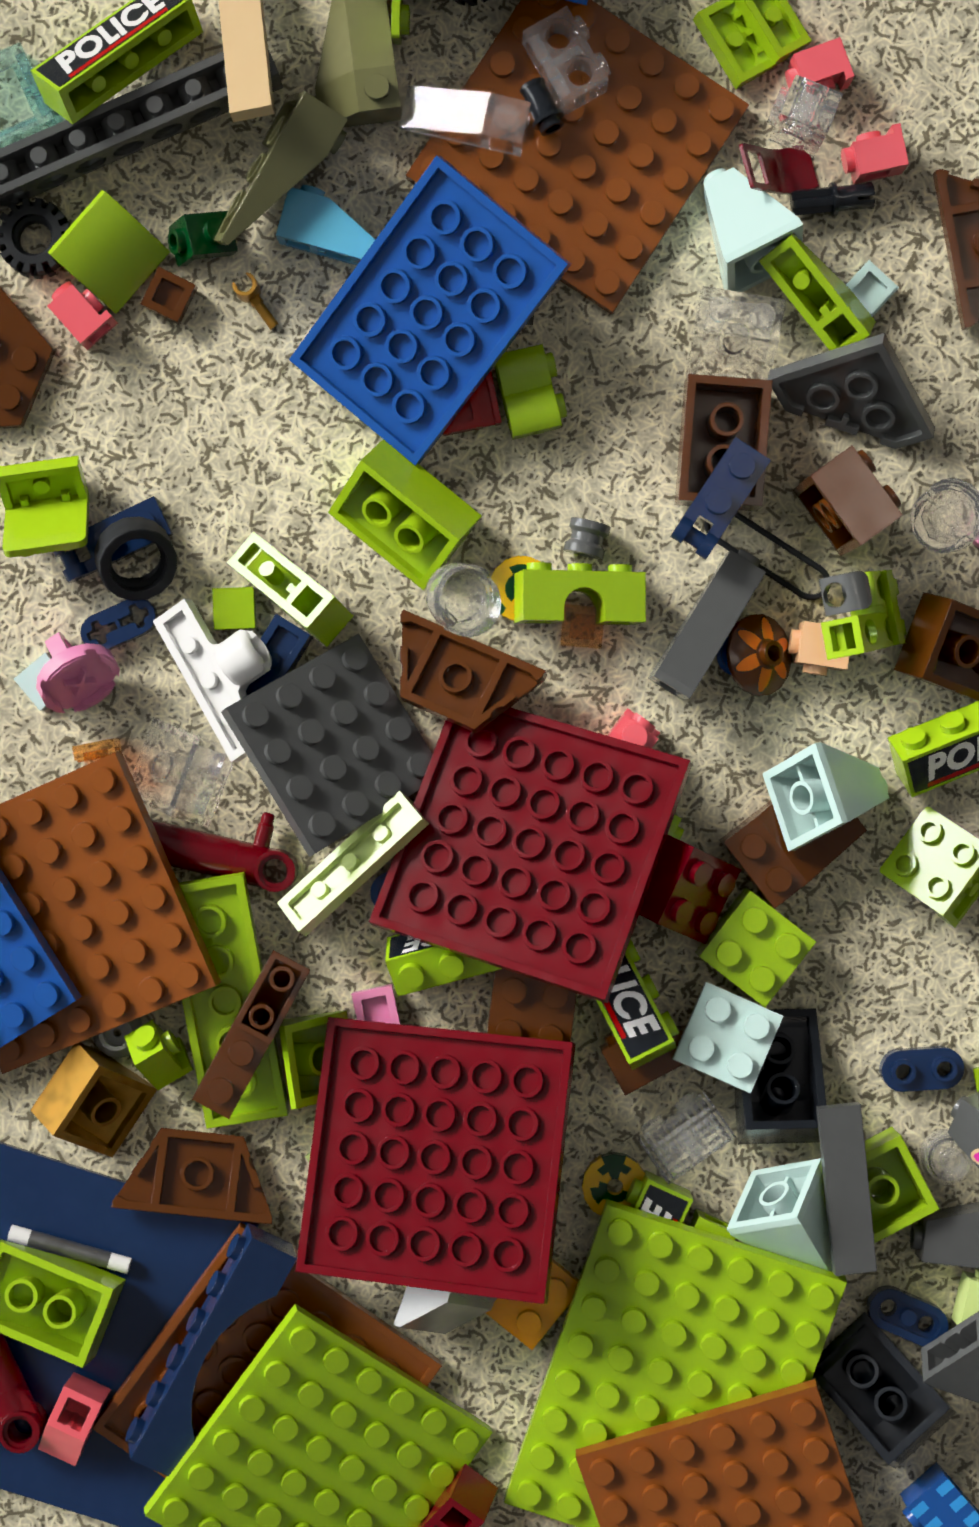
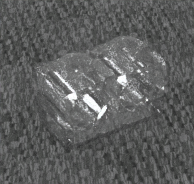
[522,6,611,116]
[766,75,843,158]

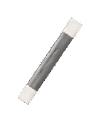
[7,1224,132,1274]

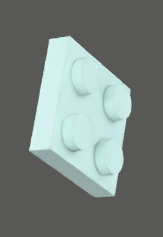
[672,982,783,1094]

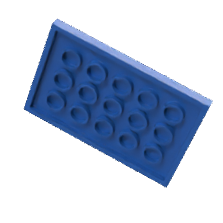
[289,155,571,466]

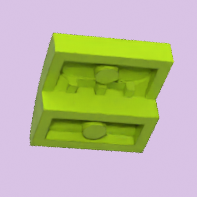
[692,0,812,90]
[47,189,170,314]

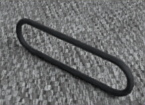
[704,511,831,600]

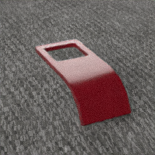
[739,143,819,195]

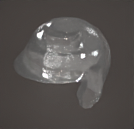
[910,478,979,554]
[425,562,501,637]

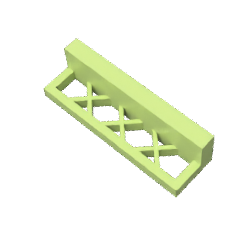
[277,791,429,936]

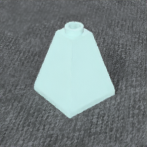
[703,167,803,299]
[763,742,889,852]
[727,1158,832,1271]

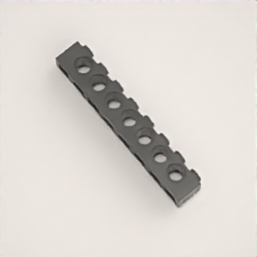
[0,49,283,211]

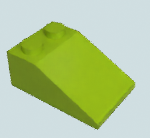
[0,1239,126,1368]

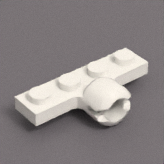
[153,598,272,762]

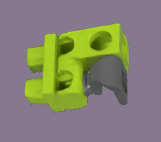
[819,569,907,660]

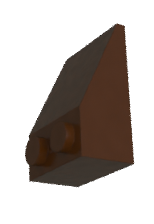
[894,592,979,701]
[719,800,867,909]

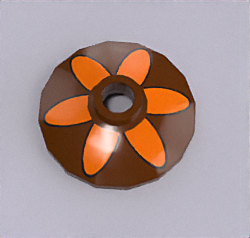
[726,614,792,696]

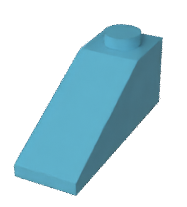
[276,185,375,266]

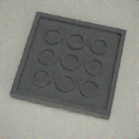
[221,634,432,857]

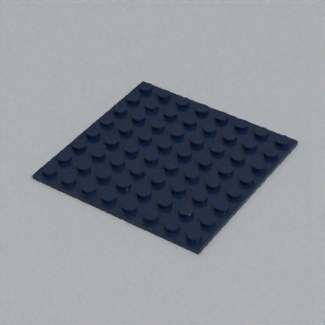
[0,1142,259,1527]

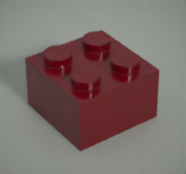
[639,834,741,944]

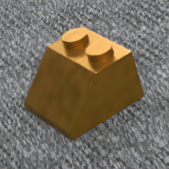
[30,1043,157,1158]

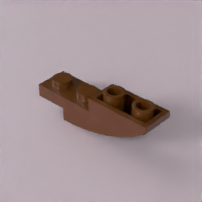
[192,950,310,1119]

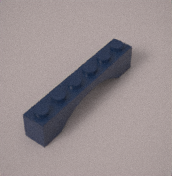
[125,1223,297,1476]

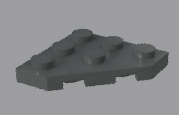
[767,333,935,449]

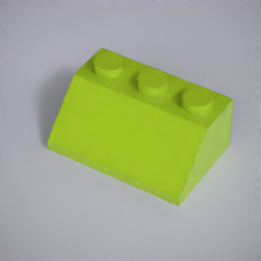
[328,439,482,590]

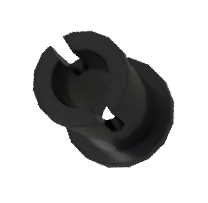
[519,77,564,136]

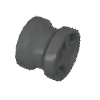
[563,517,611,560]

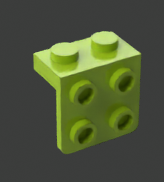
[0,456,89,558]

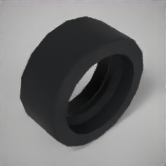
[94,516,177,601]

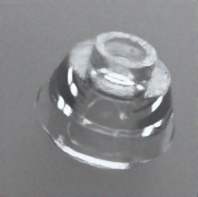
[918,1128,974,1185]

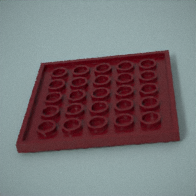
[369,707,692,1003]
[295,1017,576,1304]

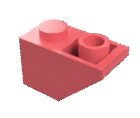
[38,1372,111,1466]

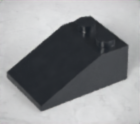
[735,1008,827,1145]
[813,1312,956,1469]

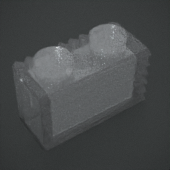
[638,1091,736,1185]

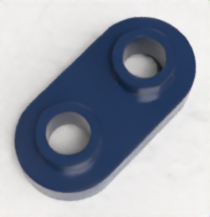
[879,1046,964,1092]
[867,1285,949,1347]

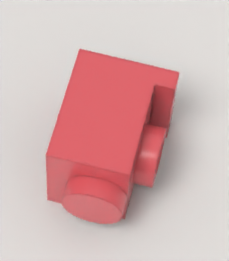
[785,37,855,98]
[841,123,909,185]
[47,281,118,350]
[607,708,660,749]

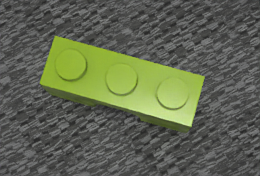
[514,562,646,625]

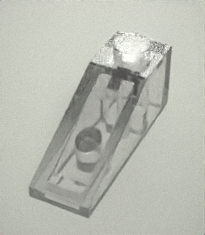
[399,86,531,157]

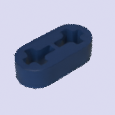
[80,600,158,650]

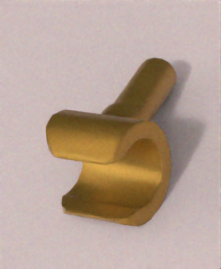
[232,272,279,330]

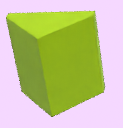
[279,1010,348,1109]

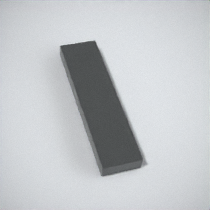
[816,1102,877,1276]

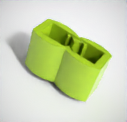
[494,344,567,440]

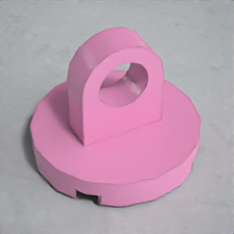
[36,632,120,713]

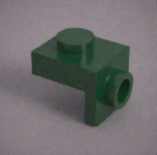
[168,211,238,267]

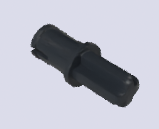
[790,182,875,216]

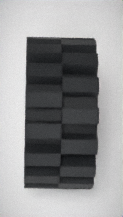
[0,197,71,279]

